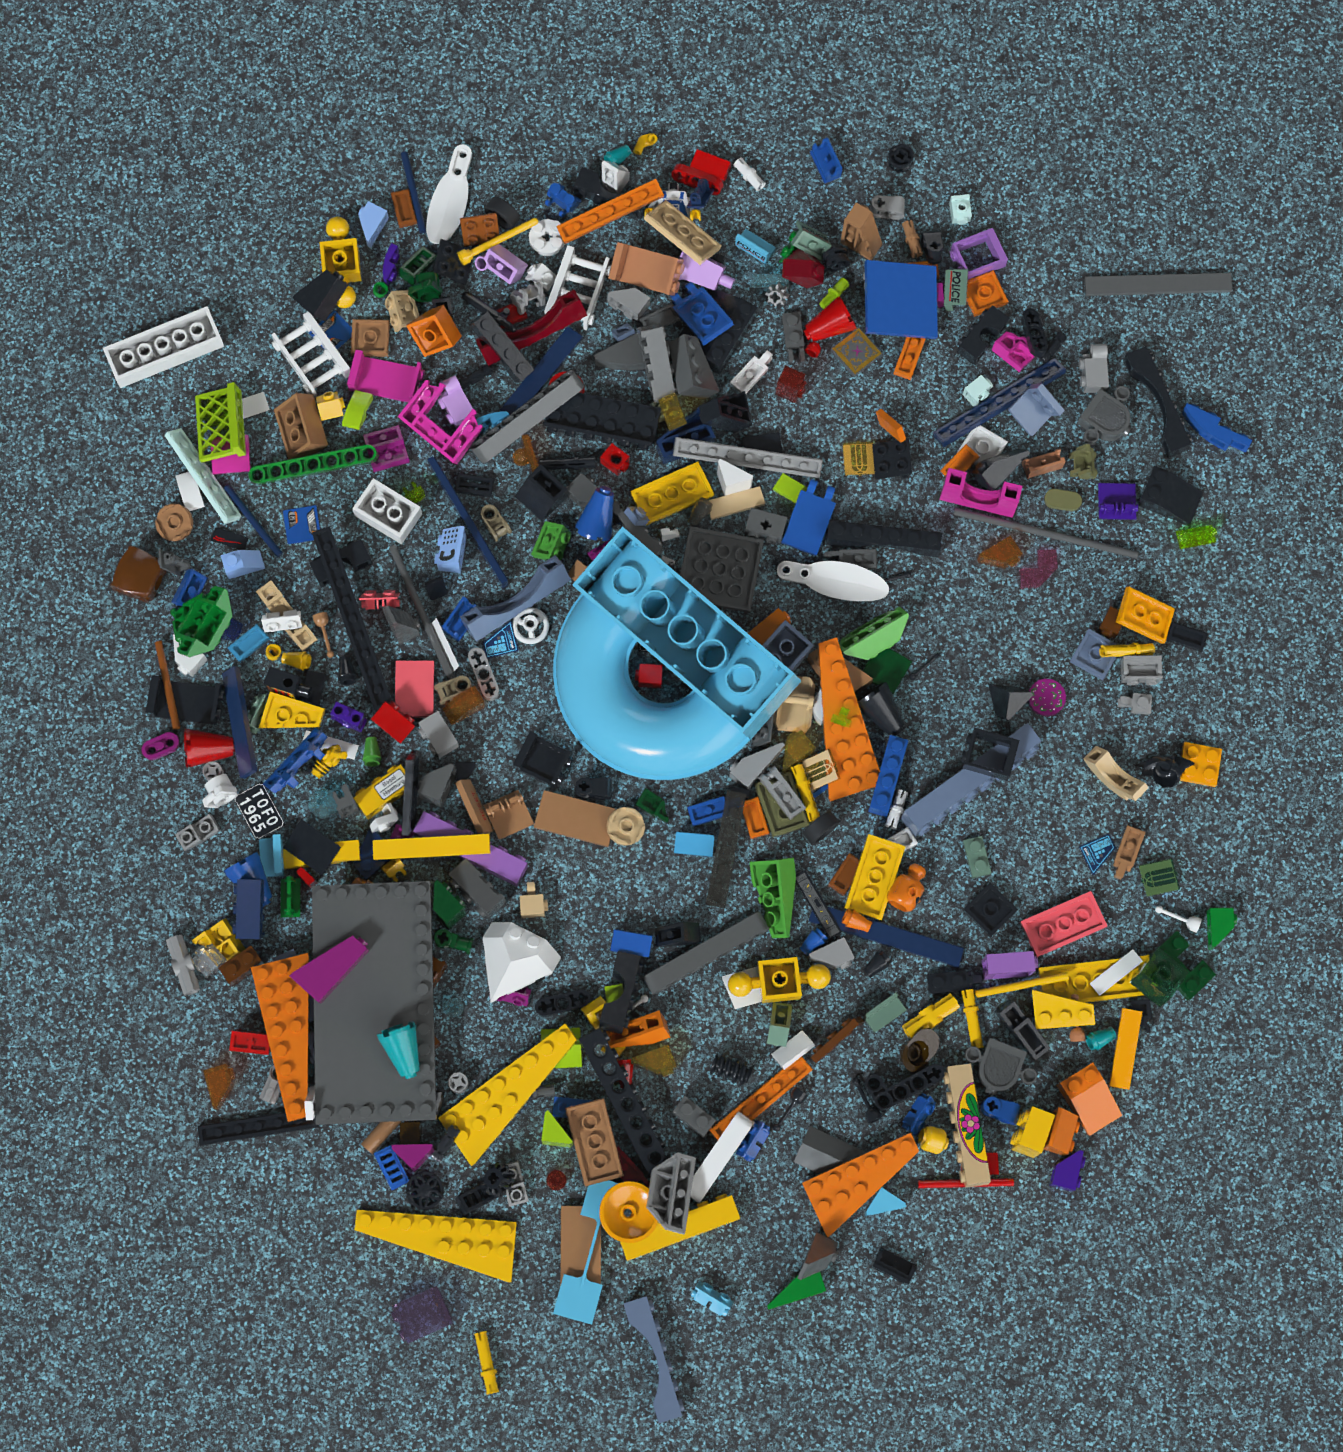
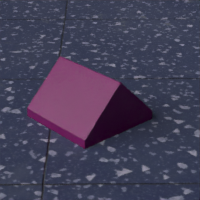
[392,1144,435,1172]

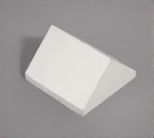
[717,459,753,496]

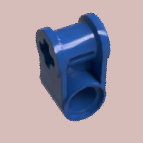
[980,1097,1021,1125]

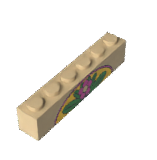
[943,1063,991,1188]

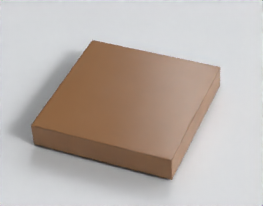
[351,319,390,357]

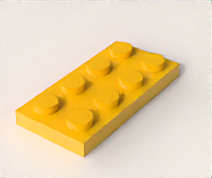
[630,462,714,526]
[844,834,905,920]

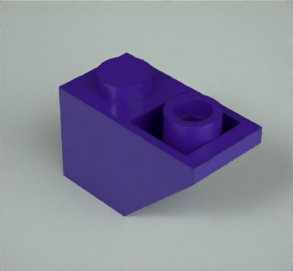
[1049,1150,1086,1192]

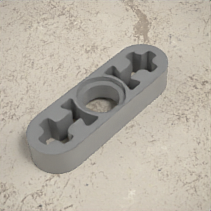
[468,648,499,701]

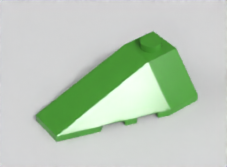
[750,858,796,938]

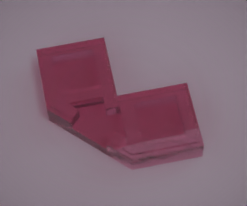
[1019,549,1058,589]

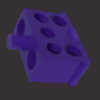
[330,702,367,732]

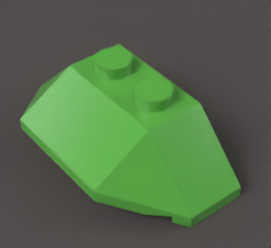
[839,607,909,660]

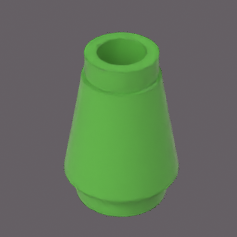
[362,737,382,767]

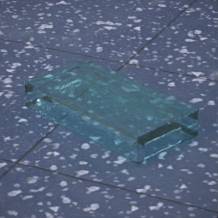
[751,274,789,288]

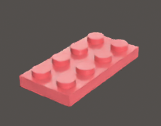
[1020,891,1108,958]

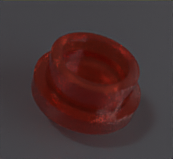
[546,1170,566,1191]

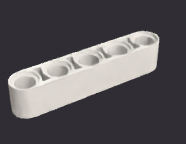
[690,1111,755,1203]

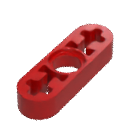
[671,164,723,195]

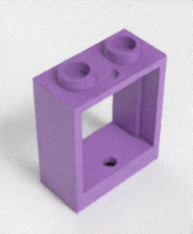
[950,228,1008,280]
[982,951,1038,980]

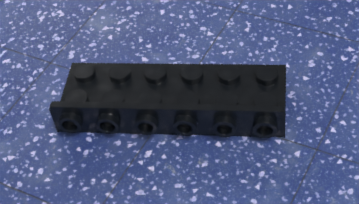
[542,393,662,451]

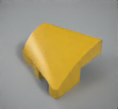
[192,918,245,963]

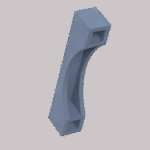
[460,555,571,641]
[623,1296,685,1423]

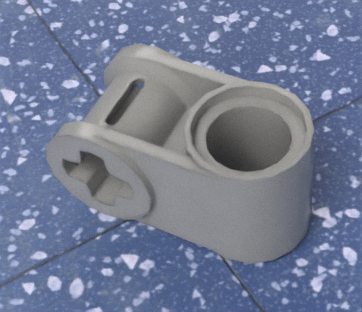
[869,195,905,220]

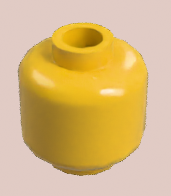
[918,1125,949,1154]

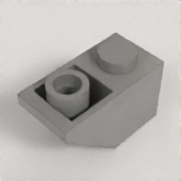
[607,288,650,322]

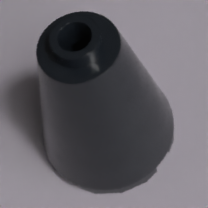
[857,681,904,736]

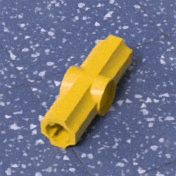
[902,993,960,1039]

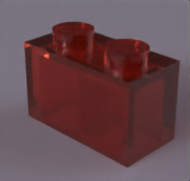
[776,365,807,404]

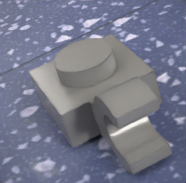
[1118,693,1152,715]

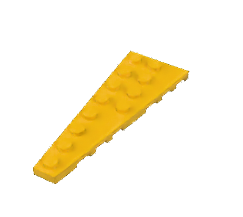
[355,1210,517,1282]

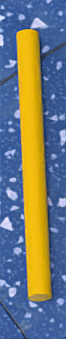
[975,972,1069,998]

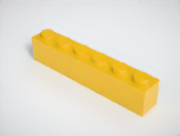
[620,1194,740,1261]

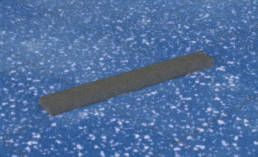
[1084,273,1232,296]

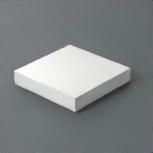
[957,425,1008,466]

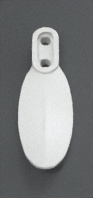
[426,144,472,244]
[777,561,889,601]

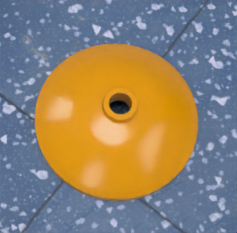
[599,1181,658,1243]

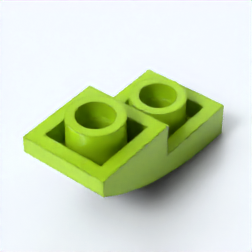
[342,390,373,430]

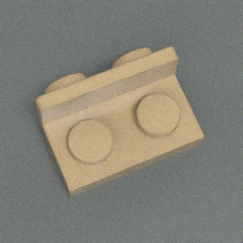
[385,290,419,332]

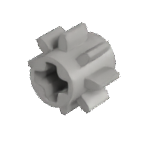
[765,282,790,307]

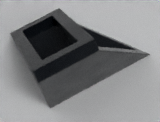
[988,683,1034,721]

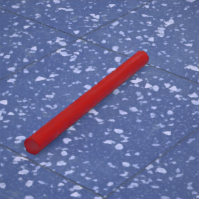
[918,1178,1014,1188]

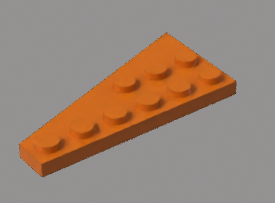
[802,1132,919,1238]

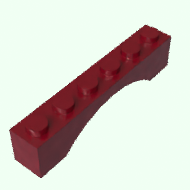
[475,289,588,366]

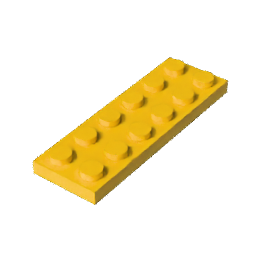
[1038,955,1161,1002]

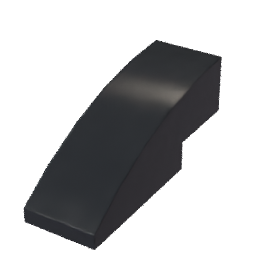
[994,999,1050,1061]

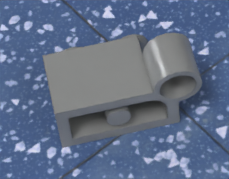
[1079,343,1109,393]

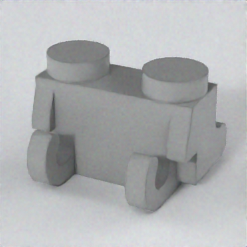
[510,282,545,315]

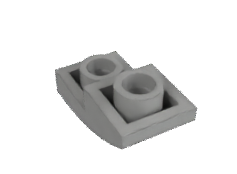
[175,814,221,851]
[506,1161,529,1207]

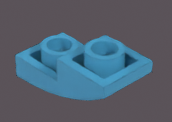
[476,411,509,433]

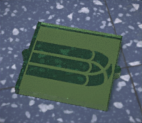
[1139,859,1180,897]

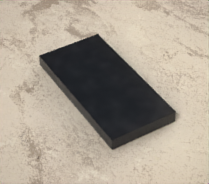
[402,750,420,836]

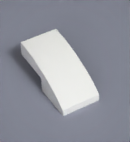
[176,472,205,511]

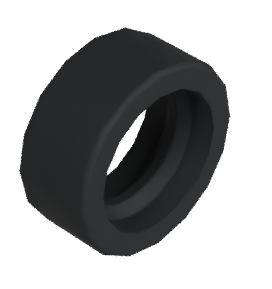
[484,196,520,230]
[802,811,840,845]

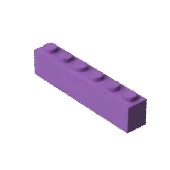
[413,811,528,887]

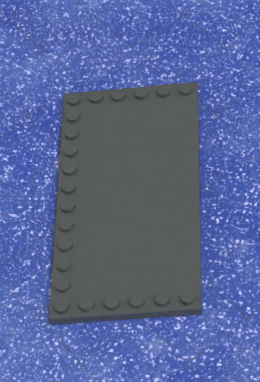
[312,881,437,1125]

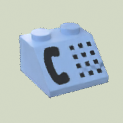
[434,526,467,574]

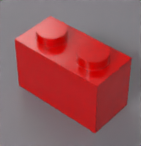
[371,700,416,744]

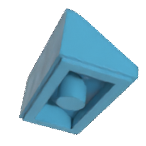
[674,832,714,857]

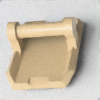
[773,676,815,733]

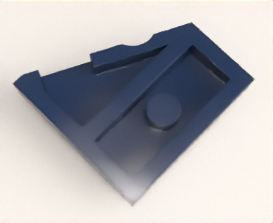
[354,828,391,881]

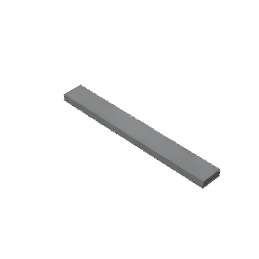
[673,437,823,478]

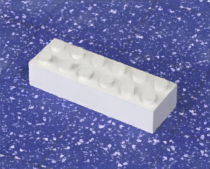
[103,306,224,388]

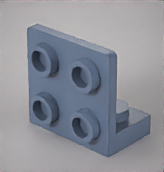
[1008,383,1065,436]

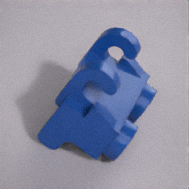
[545,183,581,218]

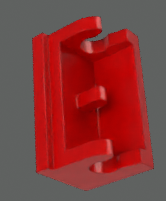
[690,149,731,182]
[229,1029,271,1055]

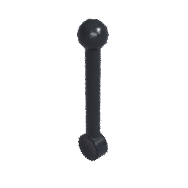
[883,571,912,582]
[909,653,941,680]

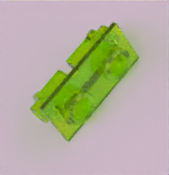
[1175,525,1217,550]

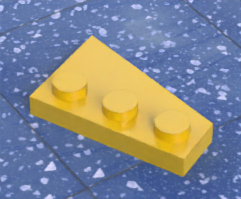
[259,692,326,728]
[1032,989,1095,1029]

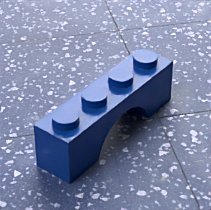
[868,735,908,817]

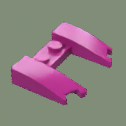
[398,380,483,464]

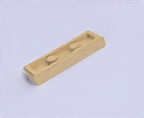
[706,486,765,520]

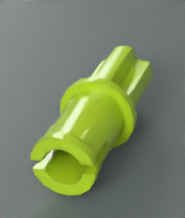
[819,278,850,309]

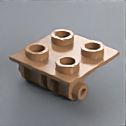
[483,790,534,840]

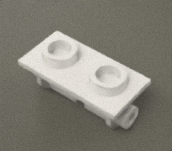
[261,609,302,632]

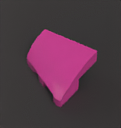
[992,331,1039,373]

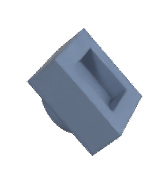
[611,323,636,342]
[624,507,650,526]

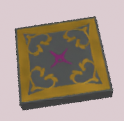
[831,327,883,378]

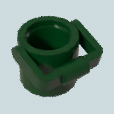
[408,272,443,302]

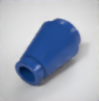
[800,928,828,956]

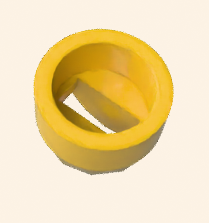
[265,644,281,661]

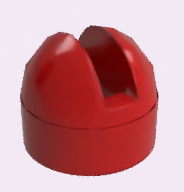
[805,342,821,358]

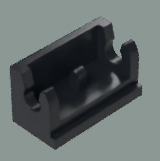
[871,1247,917,1285]

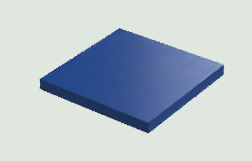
[865,260,938,339]

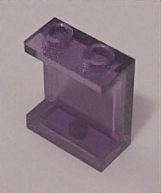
[391,1286,454,1344]

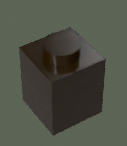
[400,1121,422,1145]

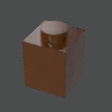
[1098,606,1122,639]

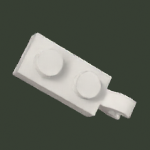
[730,350,773,393]

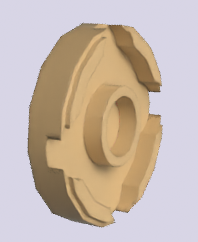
[606,807,645,846]

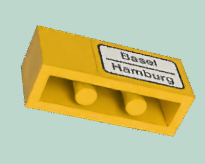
[353,764,405,820]

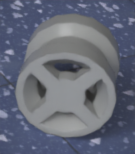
[202,761,224,781]
[448,1072,469,1094]

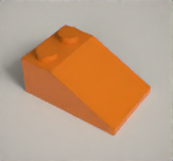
[1056,1063,1122,1136]

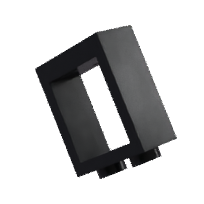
[960,728,1020,781]

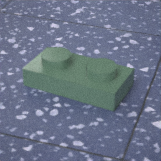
[963,836,992,879]

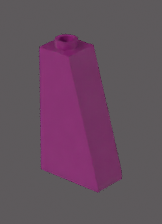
[289,935,369,1004]

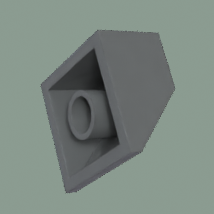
[416,764,457,808]

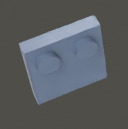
[1070,629,1117,681]

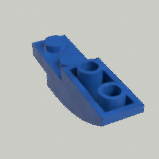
[1182,403,1252,453]

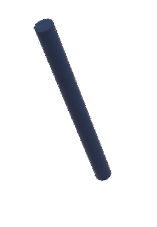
[401,151,426,234]
[223,484,283,557]

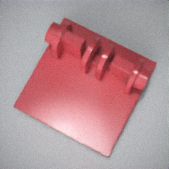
[359,590,400,610]

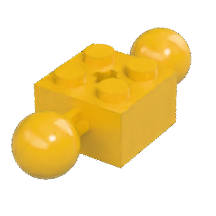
[319,216,362,308]
[728,957,831,1003]

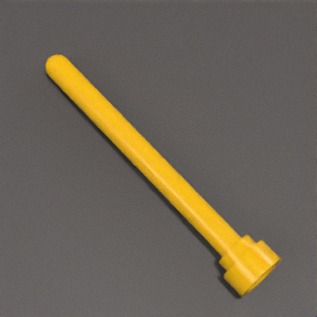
[457,218,539,265]

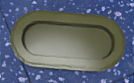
[1044,489,1082,511]

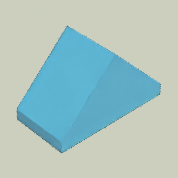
[865,1187,906,1216]

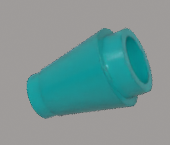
[604,145,631,165]
[1086,1027,1116,1051]

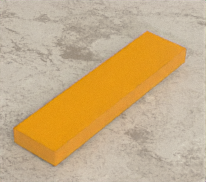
[1109,1008,1142,1090]

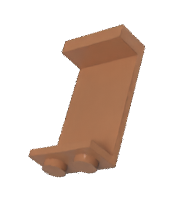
[608,242,684,296]

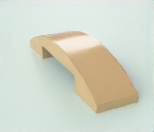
[256,581,318,651]

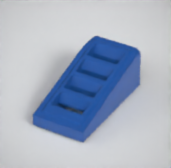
[374,1145,409,1191]

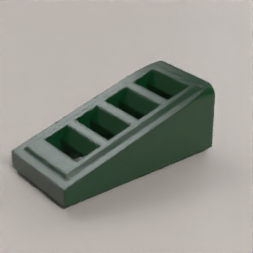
[399,246,436,286]

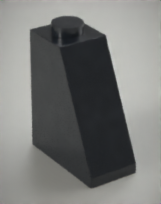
[292,270,349,321]

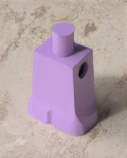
[679,251,735,290]

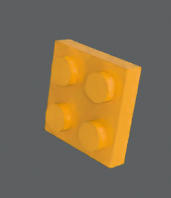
[1180,742,1222,787]

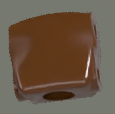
[110,546,166,603]

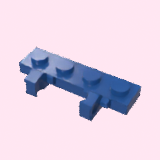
[263,728,328,794]

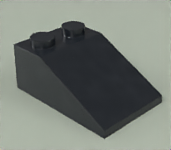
[1138,465,1203,526]

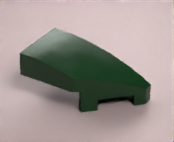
[635,788,669,823]

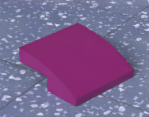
[363,425,410,472]

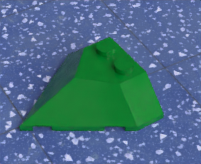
[170,586,233,658]

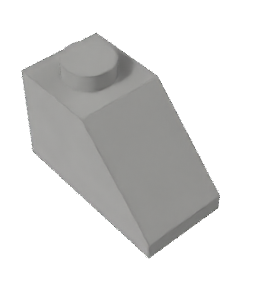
[808,937,855,970]

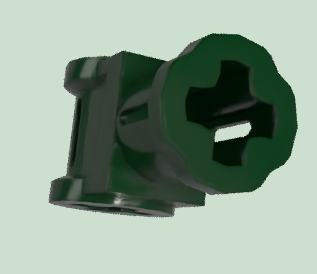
[434,929,474,955]

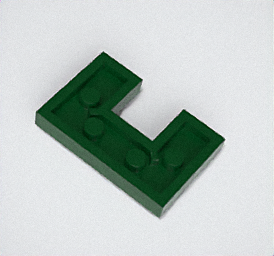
[1148,931,1216,1001]

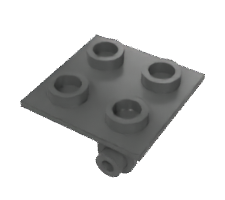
[752,714,774,749]

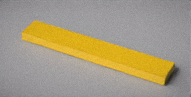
[373,834,491,860]

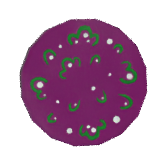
[1028,678,1066,717]

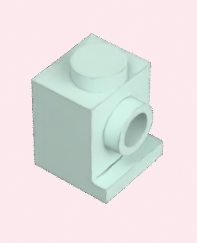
[949,194,972,225]
[963,375,993,407]

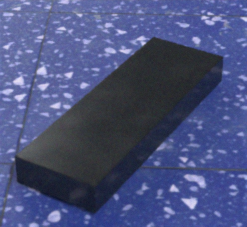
[300,670,327,730]

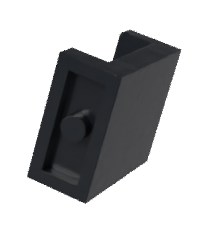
[513,731,573,788]

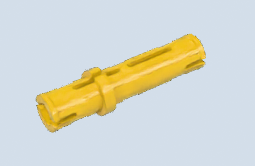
[1099,642,1155,657]
[791,764,820,822]
[961,989,984,1049]
[474,1331,499,1395]

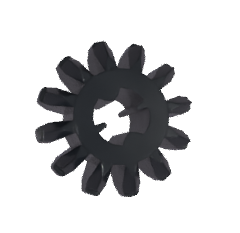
[480,1162,515,1197]

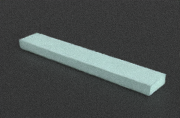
[165,428,242,524]

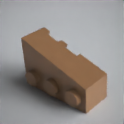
[840,203,882,260]

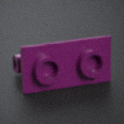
[489,986,531,1006]

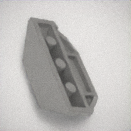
[646,1152,696,1235]

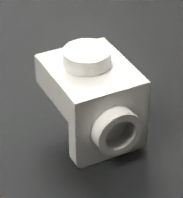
[525,263,557,292]
[370,802,398,833]

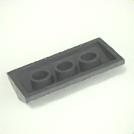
[794,1126,867,1174]

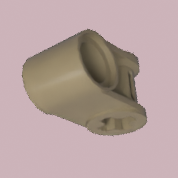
[481,504,512,542]
[434,675,473,705]

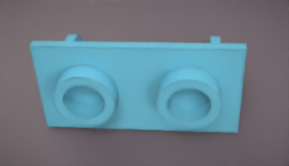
[691,1281,733,1316]

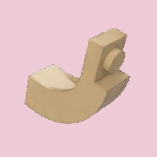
[1083,746,1148,801]

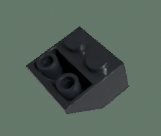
[515,464,568,522]

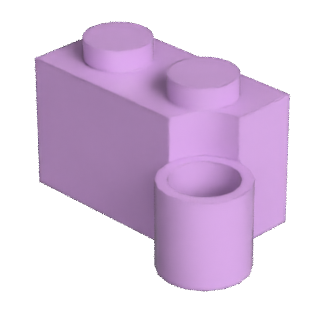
[475,244,528,285]
[437,375,476,429]

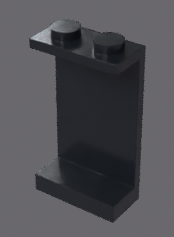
[145,675,225,725]

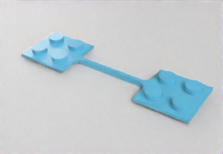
[553,1180,619,1325]

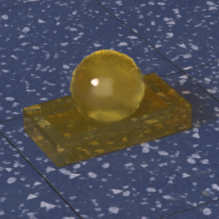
[658,393,687,431]

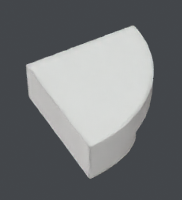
[660,528,680,541]

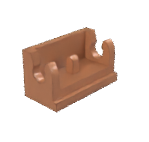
[1021,448,1066,479]

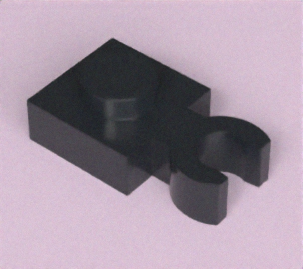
[1129,999,1152,1033]

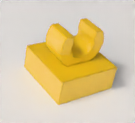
[381,859,406,882]

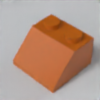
[406,305,462,357]
[1043,1107,1080,1156]

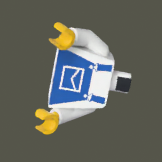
[644,182,701,221]

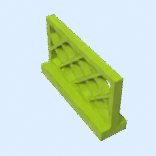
[195,382,246,463]

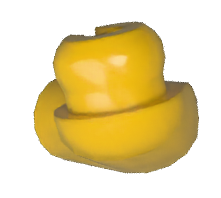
[633,133,657,155]

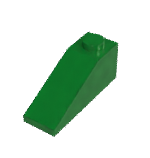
[766,1272,826,1310]

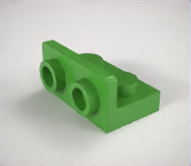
[531,521,571,560]

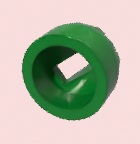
[373,282,388,298]

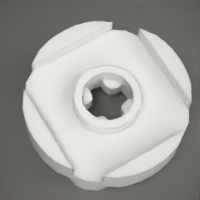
[529,219,565,256]

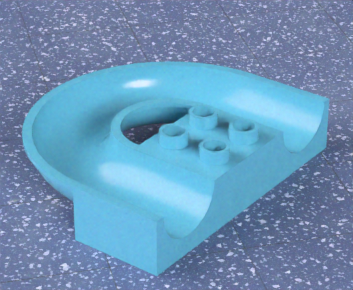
[553,526,801,780]

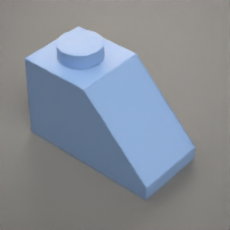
[358,201,389,248]
[221,550,265,579]

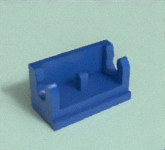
[810,138,843,184]
[442,596,477,642]
[610,929,653,958]

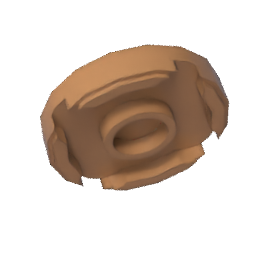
[155,504,194,541]

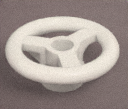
[512,607,549,644]

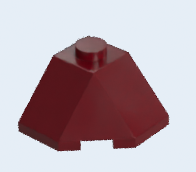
[782,248,824,289]

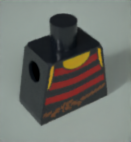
[263,667,312,700]

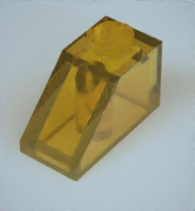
[782,730,815,773]
[631,1045,677,1077]

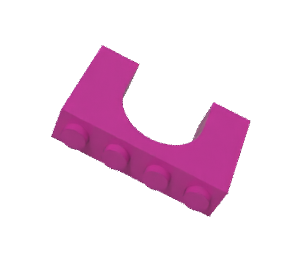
[939,468,1022,518]

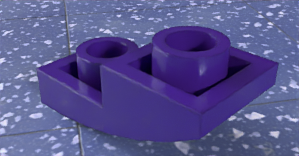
[383,243,400,287]

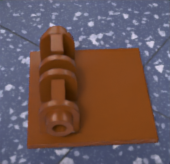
[460,213,499,247]

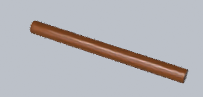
[155,641,180,730]

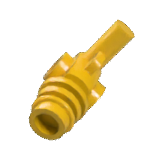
[311,745,347,779]

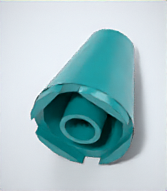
[377,1021,420,1079]

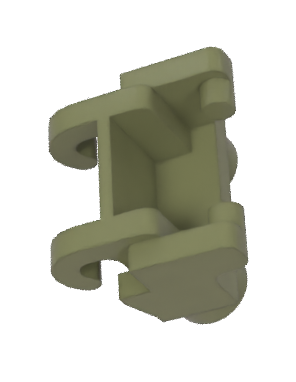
[1069,444,1098,480]

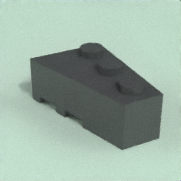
[669,334,720,400]
[449,859,506,919]

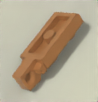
[1113,825,1145,880]

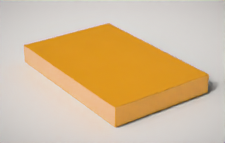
[1116,586,1175,644]

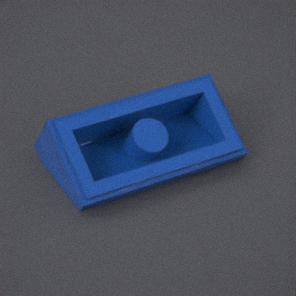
[171,569,208,607]

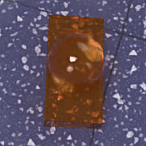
[512,434,538,473]

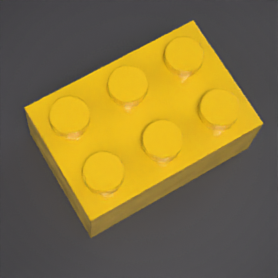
[1010,1106,1055,1158]

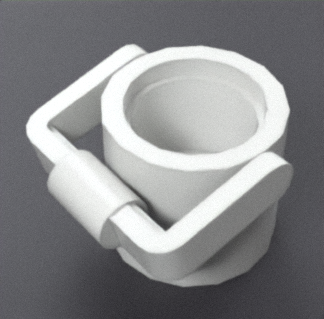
[202,774,238,808]

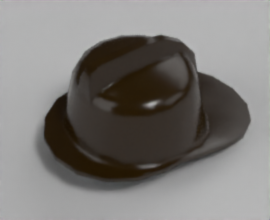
[900,1028,939,1072]

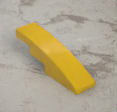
[283,840,360,869]

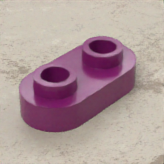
[141,732,180,760]

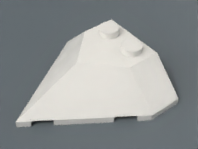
[482,922,561,1003]

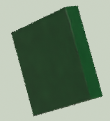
[863,648,912,694]

